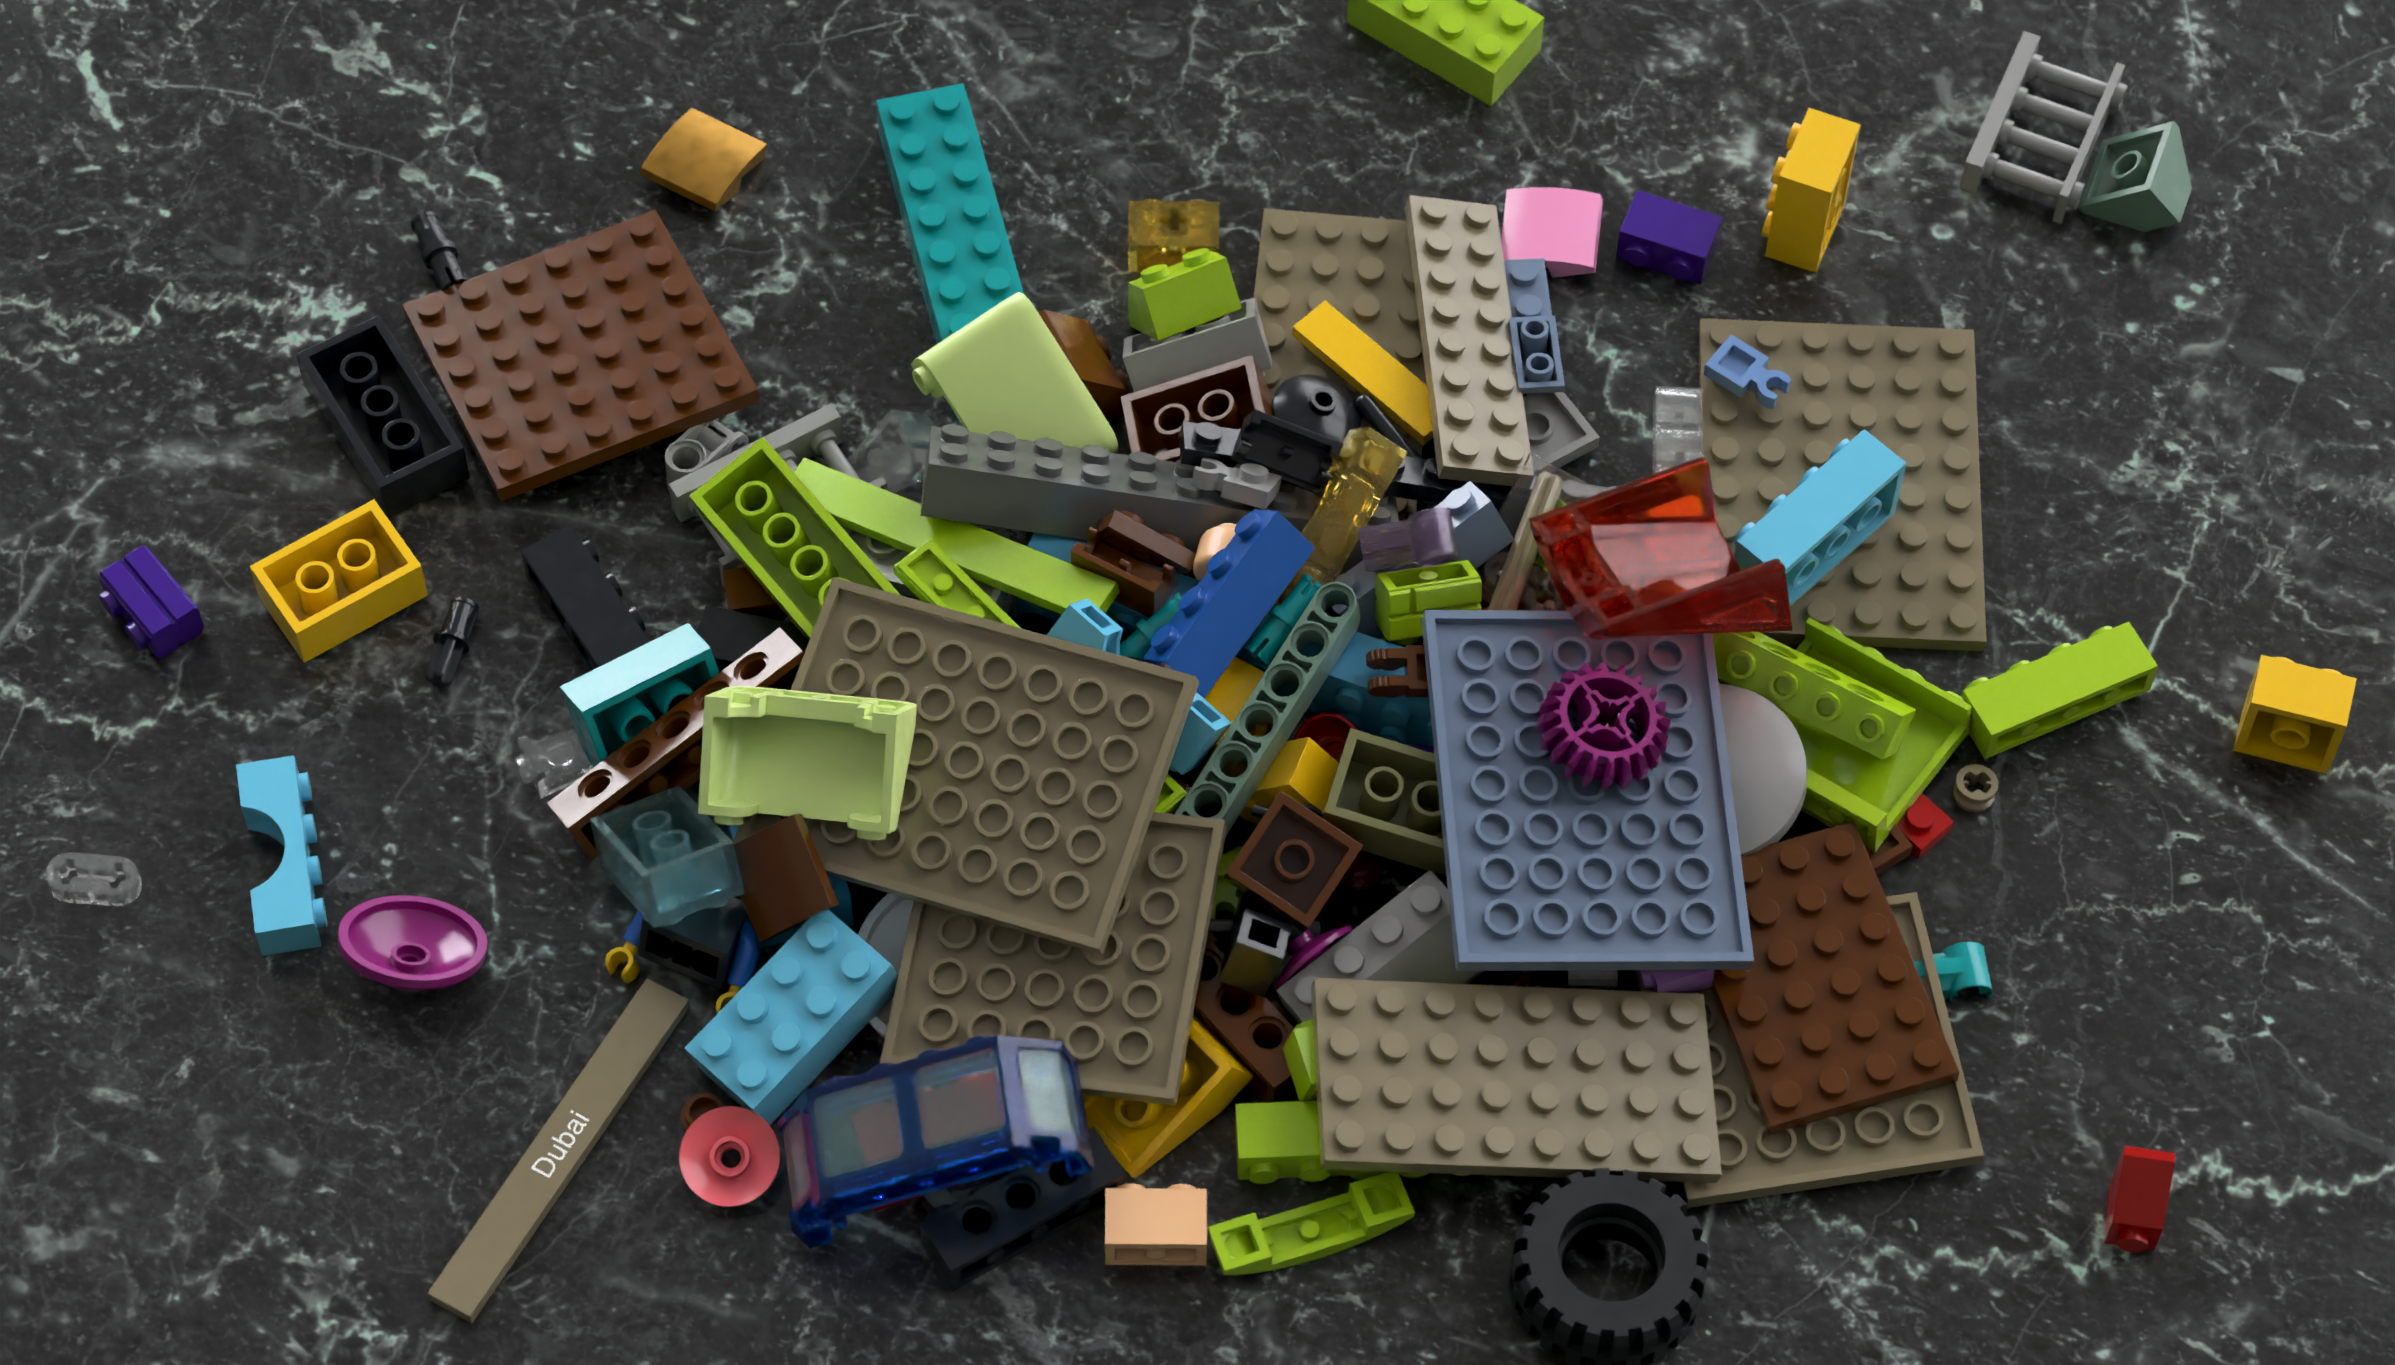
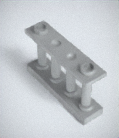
[1960,31,2128,224]
[668,403,888,588]

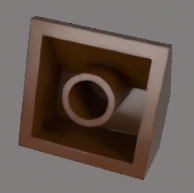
[1038,310,1130,422]

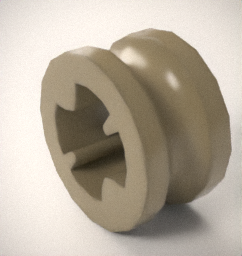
[1952,764,1999,812]

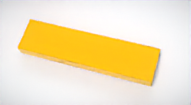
[1292,300,1433,446]

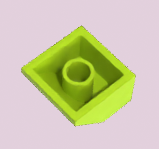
[1128,248,1242,341]

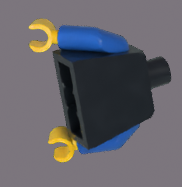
[605,881,759,1014]

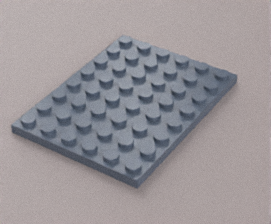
[1421,610,1754,971]

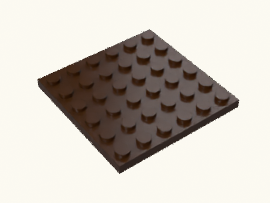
[402,210,760,501]

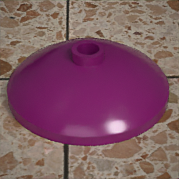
[337,895,487,991]

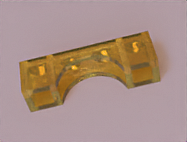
[1275,427,1408,605]

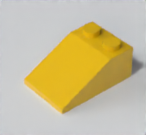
[1073,1013,1254,1178]

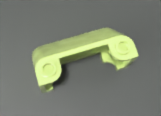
[911,292,1118,453]
[698,686,917,840]

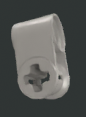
[665,418,749,490]

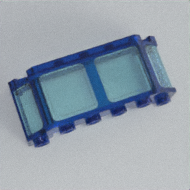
[777,1035,1095,1249]

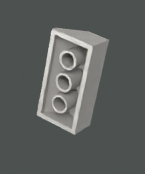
[1276,870,1484,1026]

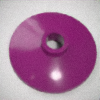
[1274,926,1353,990]

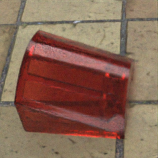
[1529,457,1793,640]

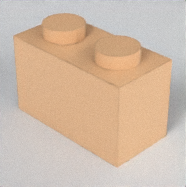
[1105,1183,1207,1266]

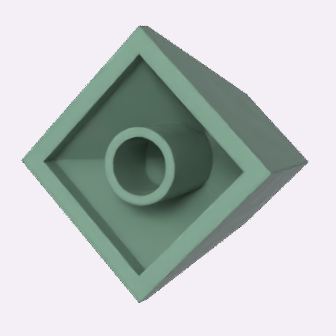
[2078,121,2192,232]

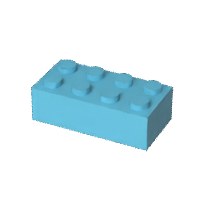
[1727,429,1907,625]
[684,910,898,1125]

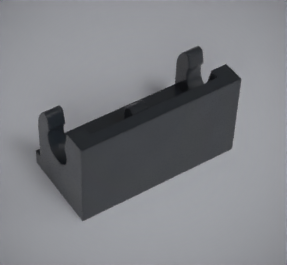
[1229,409,1344,494]

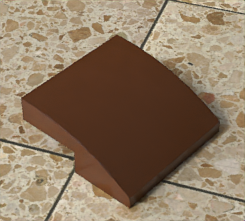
[722,814,840,943]

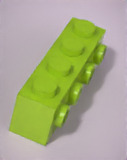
[1961,622,2158,759]

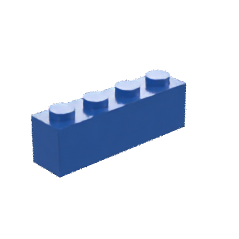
[1143,509,1315,698]

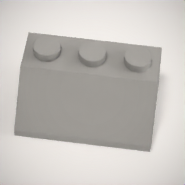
[1123,297,1272,392]

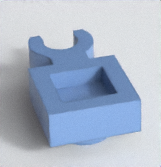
[1703,334,1791,409]

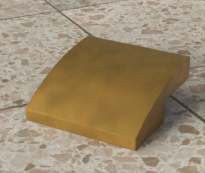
[640,108,767,212]

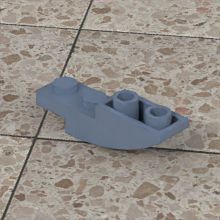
[1504,258,1565,394]

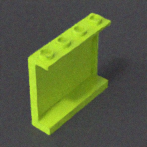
[1780,617,1972,852]

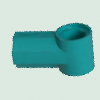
[1913,942,1993,1001]

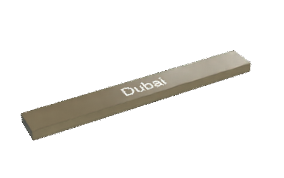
[427,978,690,1324]

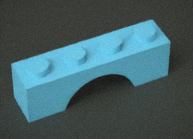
[1047,598,1232,775]
[236,755,327,956]

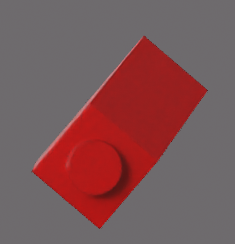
[2104,1146,2176,1252]

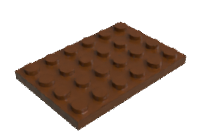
[1711,821,1959,1135]

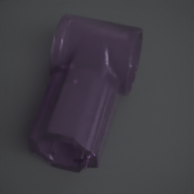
[1358,508,1459,571]

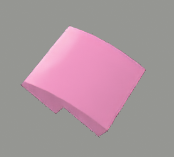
[1501,187,1603,278]

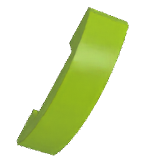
[1207,1172,1415,1275]

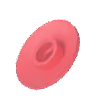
[679,1106,780,1207]

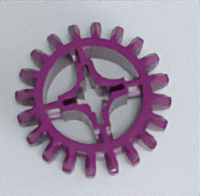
[1537,661,1671,792]

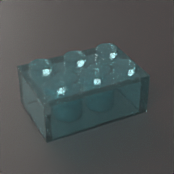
[589,786,745,928]

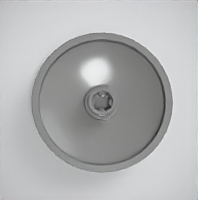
[1719,684,1808,857]

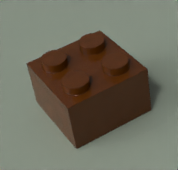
[1223,791,1363,932]

